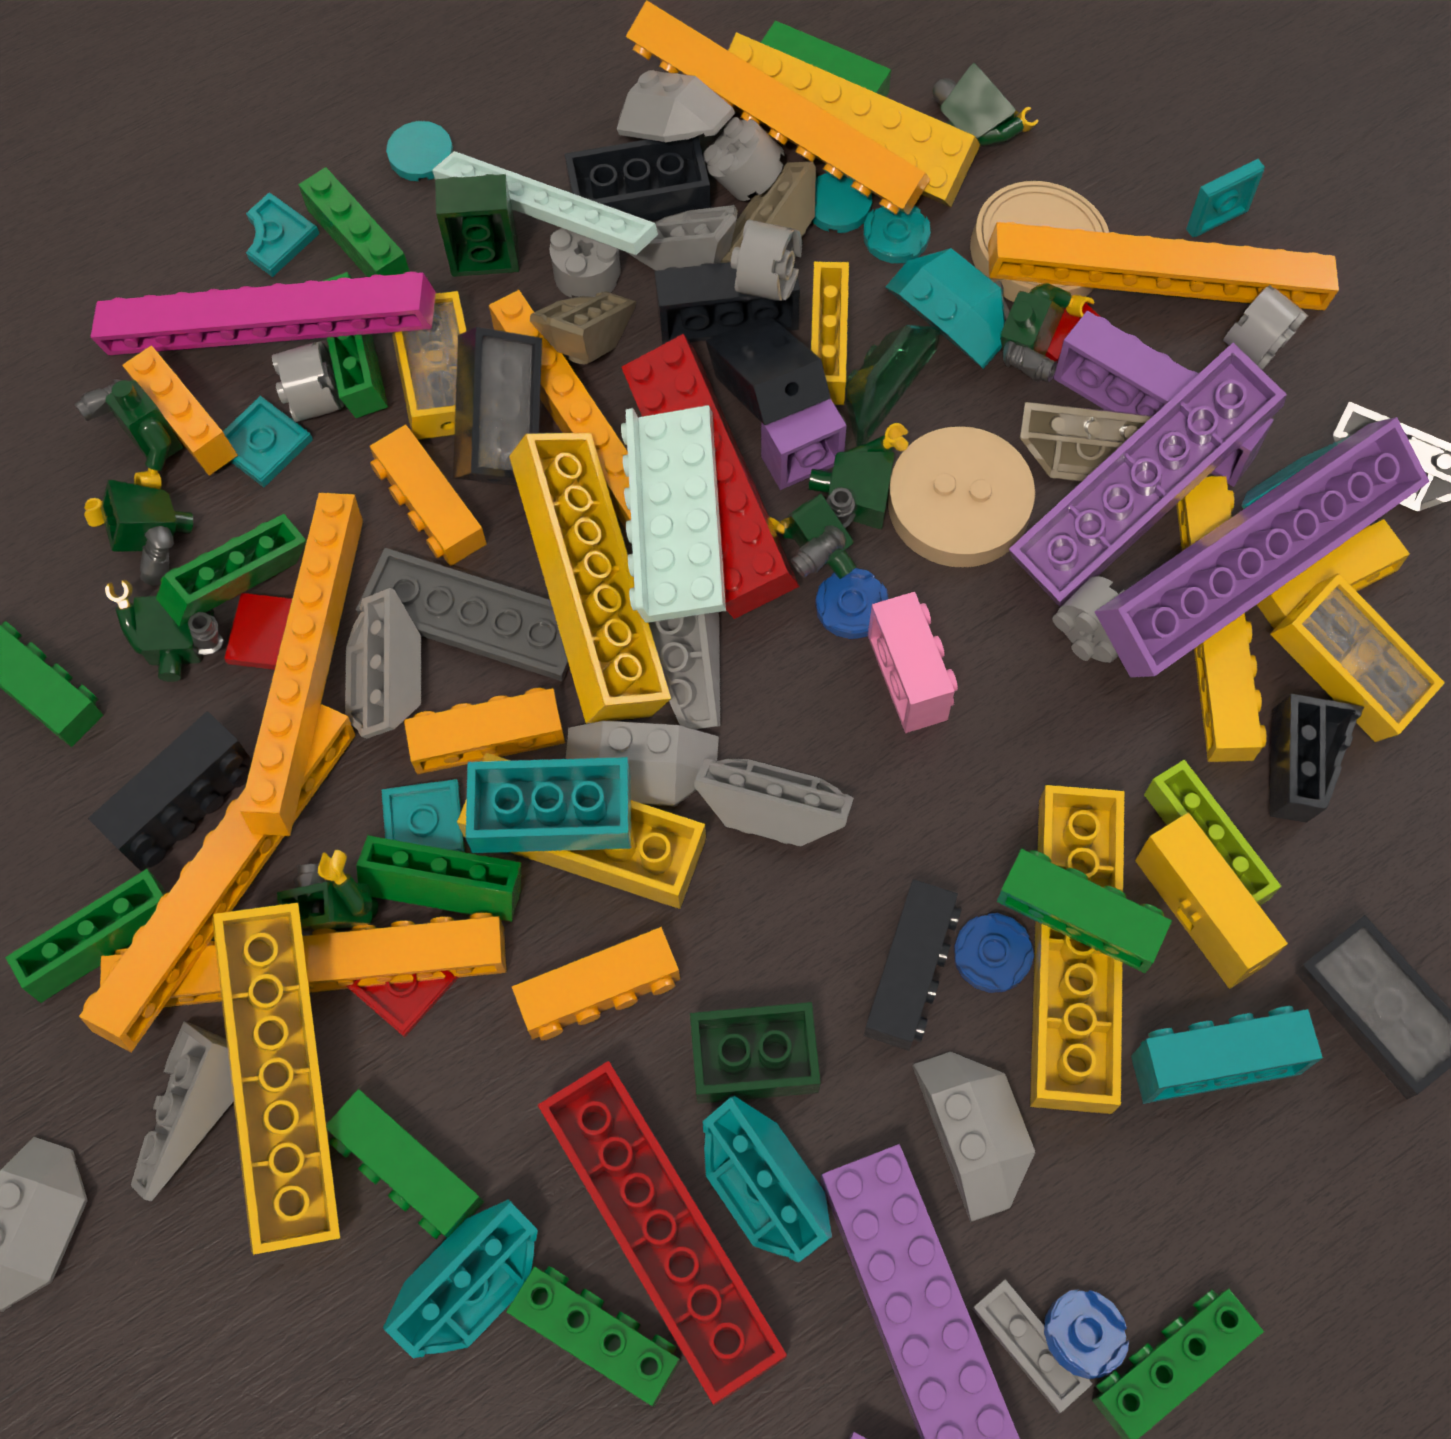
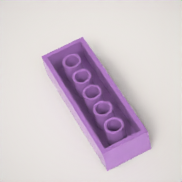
[1054,311,1274,487]

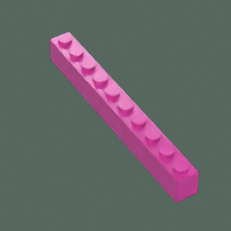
[91,272,436,355]

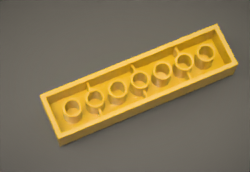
[728,32,980,208]
[509,433,671,724]
[1030,785,1124,1114]
[212,903,340,1255]

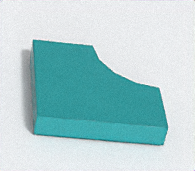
[246,192,319,277]

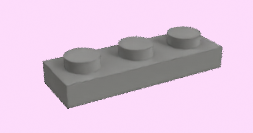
[972,1279,1092,1414]

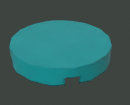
[386,121,453,181]
[811,173,872,233]
[863,205,931,263]

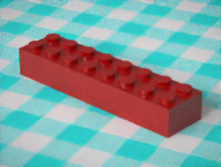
[621,334,800,619]
[538,1061,787,1406]

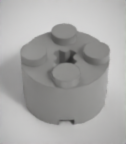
[703,117,784,201]
[731,220,802,301]
[550,228,621,298]
[1223,285,1308,370]
[272,341,344,422]
[1053,576,1125,663]

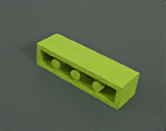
[1144,760,1281,906]

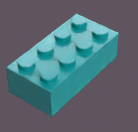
[466,757,631,853]
[1131,1006,1323,1104]

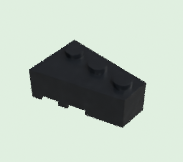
[1270,694,1364,823]

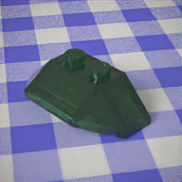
[845,325,940,447]

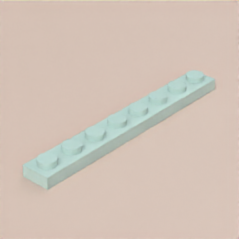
[432,151,658,255]

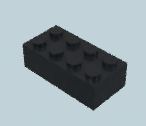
[564,136,711,221]
[655,261,800,345]
[88,711,252,872]

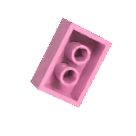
[868,592,958,733]

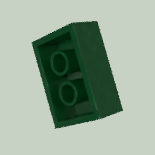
[435,174,519,277]
[690,1002,820,1104]

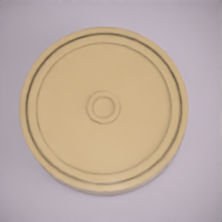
[970,181,1110,302]
[888,427,1035,567]

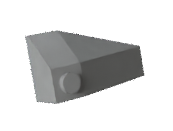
[649,612,720,730]
[131,1021,234,1201]

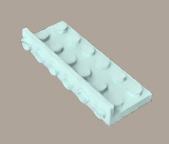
[621,405,726,623]

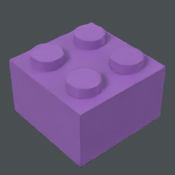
[761,399,847,490]

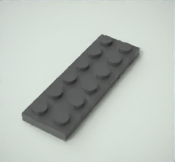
[356,548,569,682]

